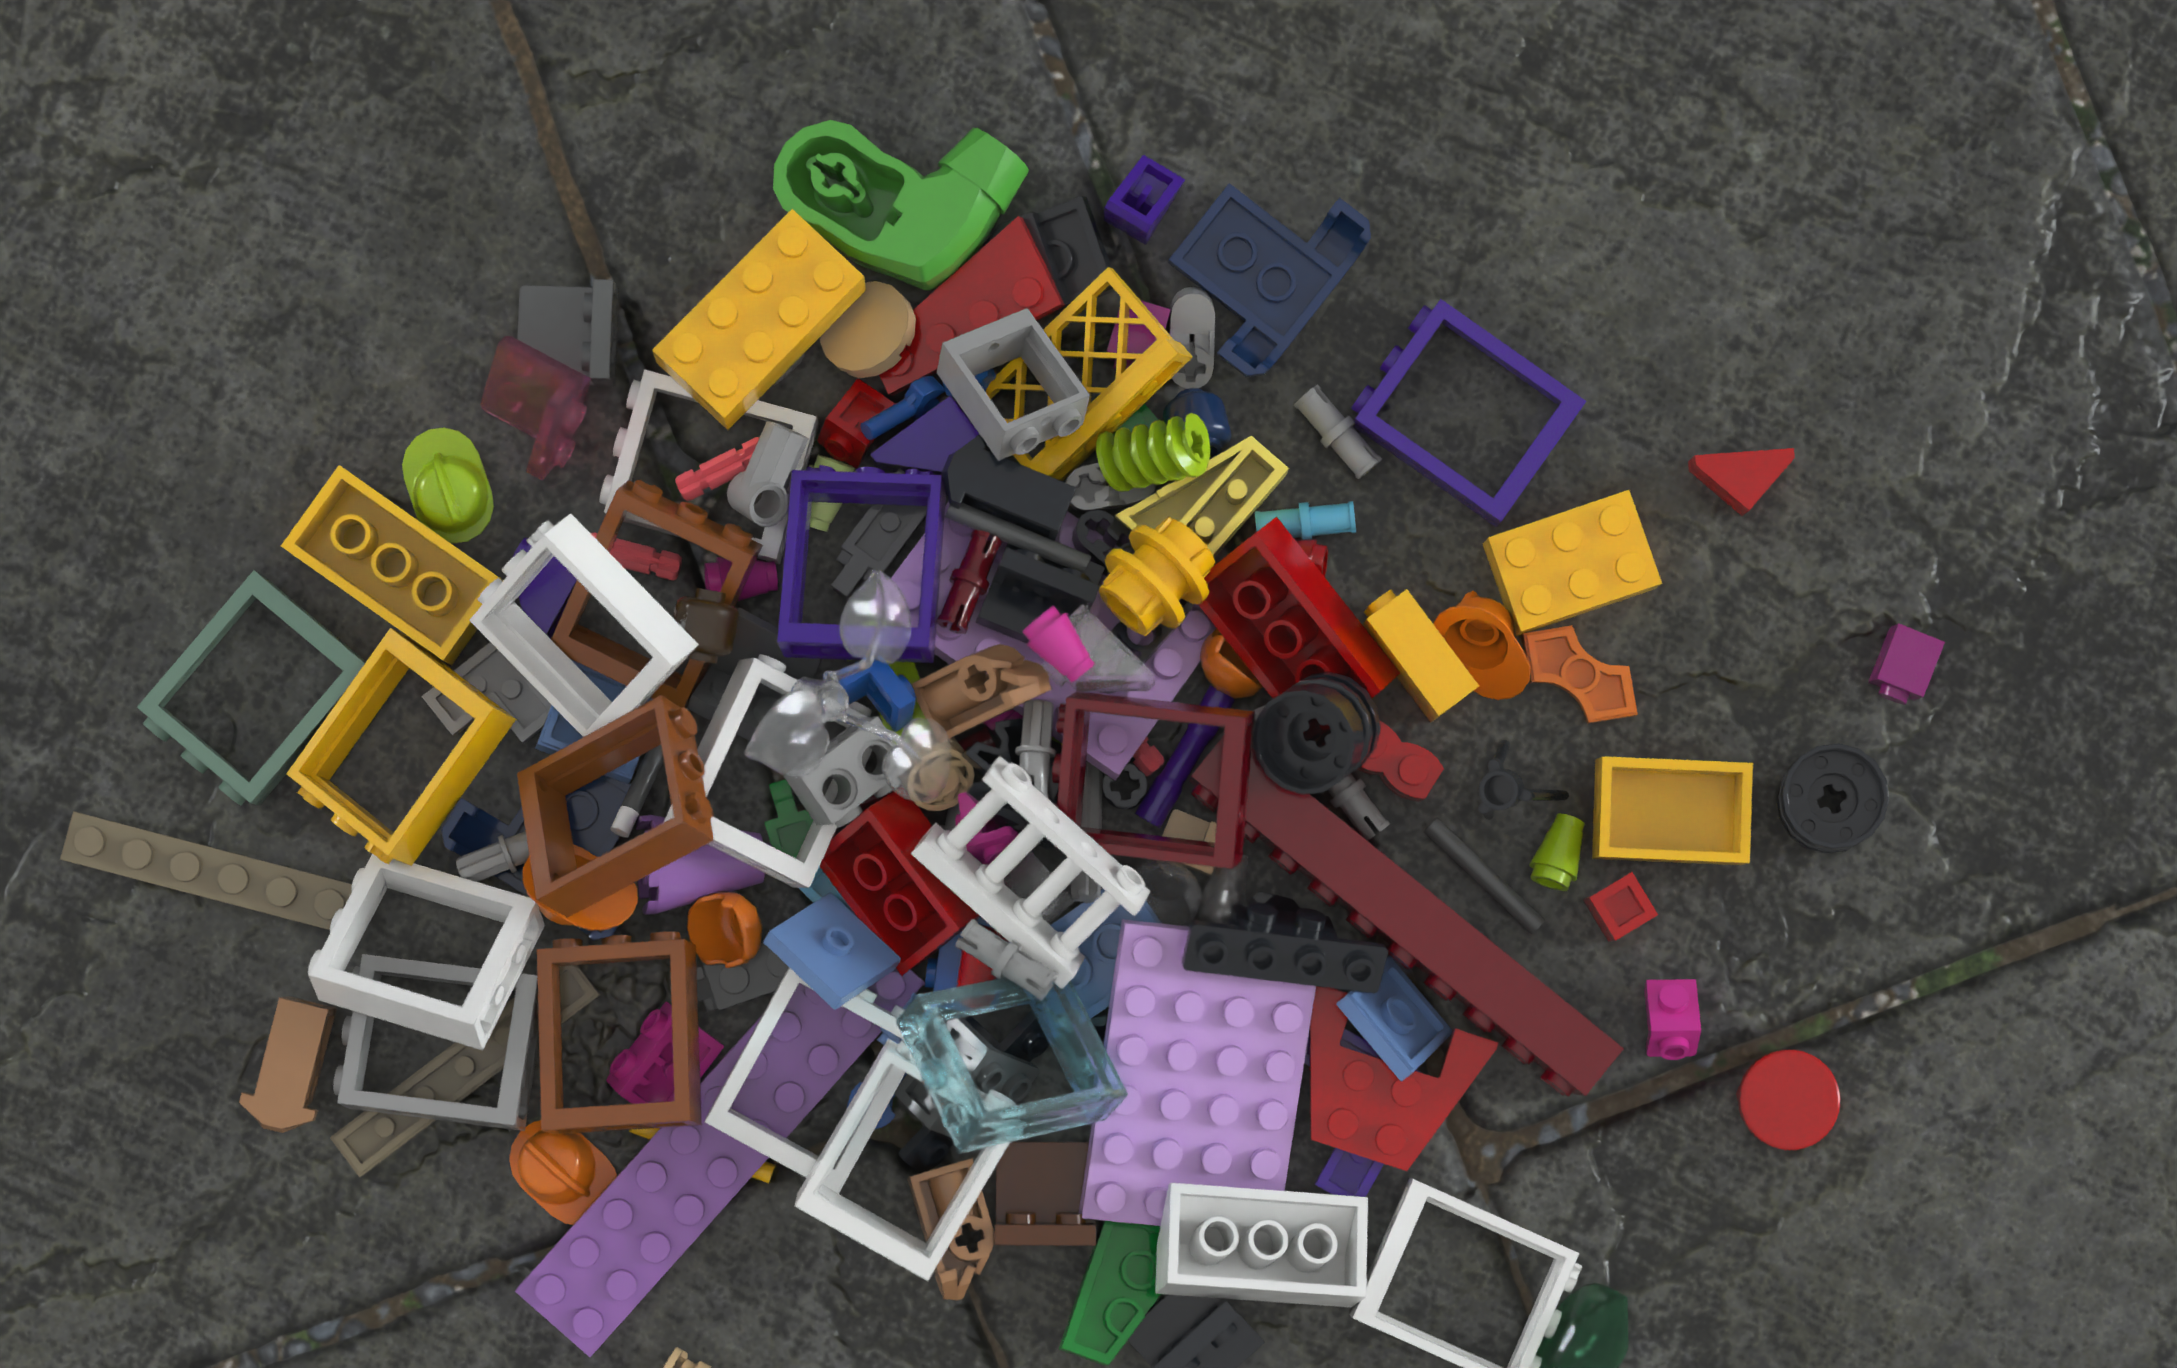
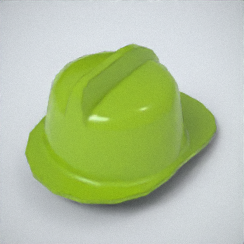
[402,427,494,544]

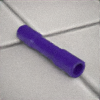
[1135,686,1235,829]

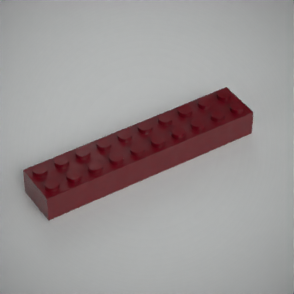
[1189,736,1624,1097]

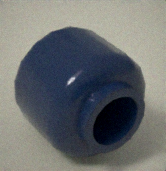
[1162,388,1231,460]

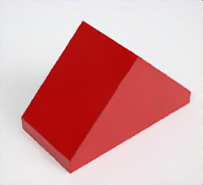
[1688,448,1795,516]

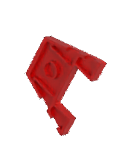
[1309,986,1499,1171]

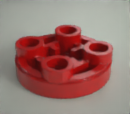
[1736,1050,1840,1150]

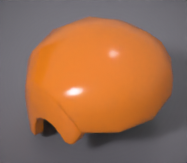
[1200,628,1263,698]
[687,892,763,968]

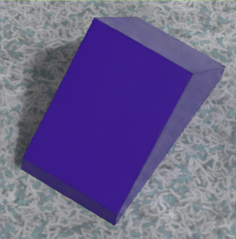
[1104,155,1185,245]

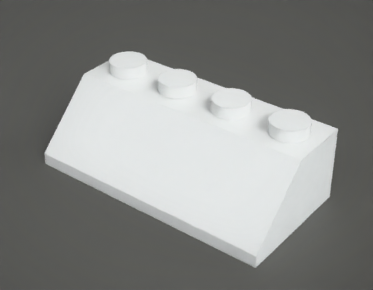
[1155,1183,1368,1307]

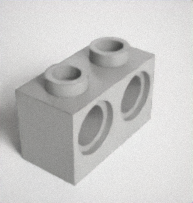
[784,716,911,827]

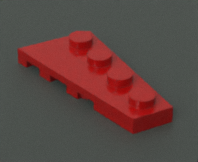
[879,216,1065,396]

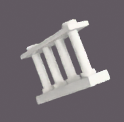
[911,756,1150,989]

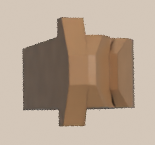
[911,644,1052,744]
[239,996,337,1133]
[907,1158,995,1301]

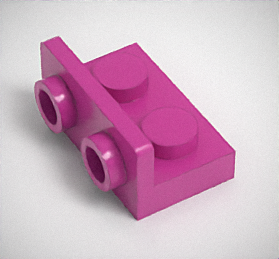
[606,1002,725,1104]

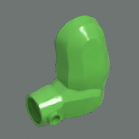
[773,120,1029,290]

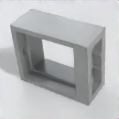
[937,308,1090,461]

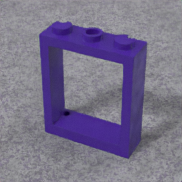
[1351,299,1586,527]
[777,465,946,663]

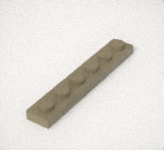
[60,811,352,930]

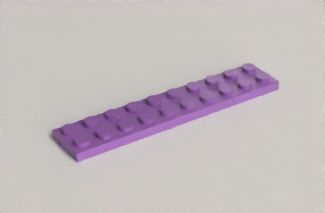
[515,969,925,1357]

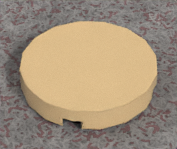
[820,281,916,378]

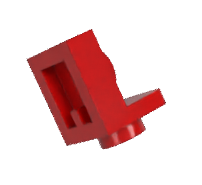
[818,378,895,468]

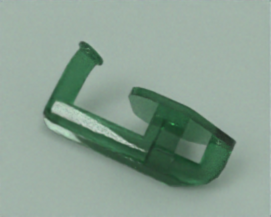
[1536,1283,1628,1368]

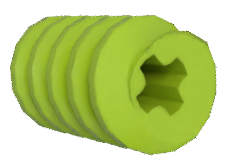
[1096,413,1210,492]

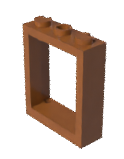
[551,480,763,708]
[517,695,714,918]
[537,932,702,1135]

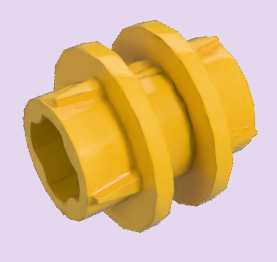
[1099,516,1215,636]

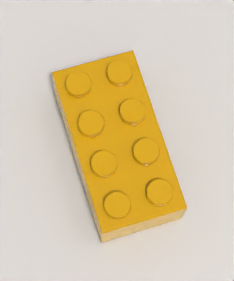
[652,209,866,430]
[281,465,503,666]

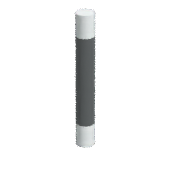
[610,708,688,838]

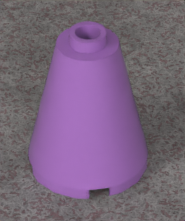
[636,815,771,915]

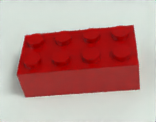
[1198,517,1400,730]

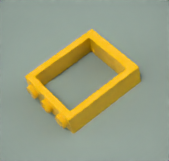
[286,628,516,866]

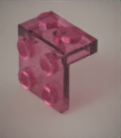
[481,336,592,481]

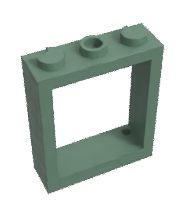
[137,570,366,806]

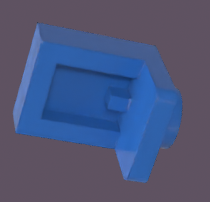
[836,655,916,732]

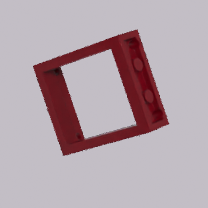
[1052,691,1255,869]

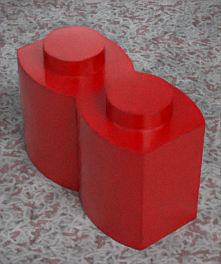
[1357,721,1444,802]

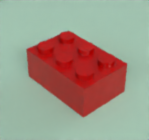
[819,786,980,976]

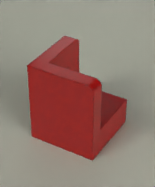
[1583,872,1658,942]

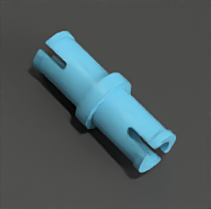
[1255,501,1356,540]

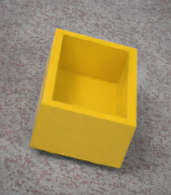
[1483,490,1662,637]
[1592,756,1753,865]

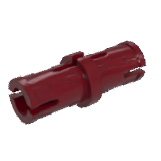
[936,530,1003,634]

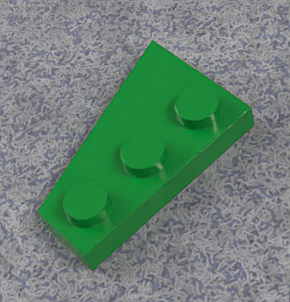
[1059,1220,1161,1366]

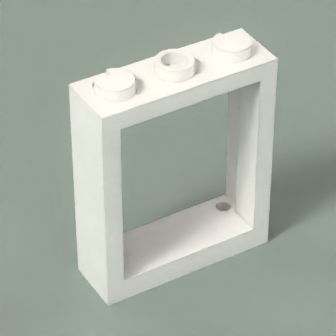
[599,369,819,564]
[469,514,699,737]
[664,654,872,888]
[308,854,545,1050]
[705,967,926,1194]
[795,1039,1020,1281]
[1350,1178,1582,1368]

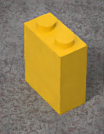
[1362,589,1479,722]

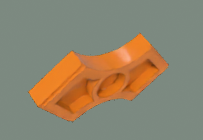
[1522,625,1638,724]

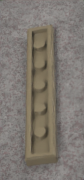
[330,965,601,1178]

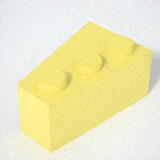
[1115,436,1289,558]

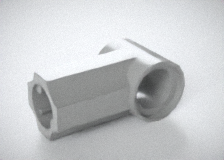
[727,421,809,527]

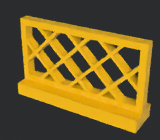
[986,267,1193,481]

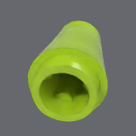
[1529,813,1585,891]

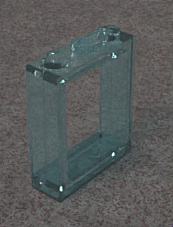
[896,978,1128,1153]

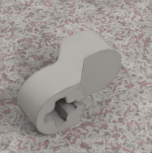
[1169,287,1215,389]
[1066,463,1157,513]

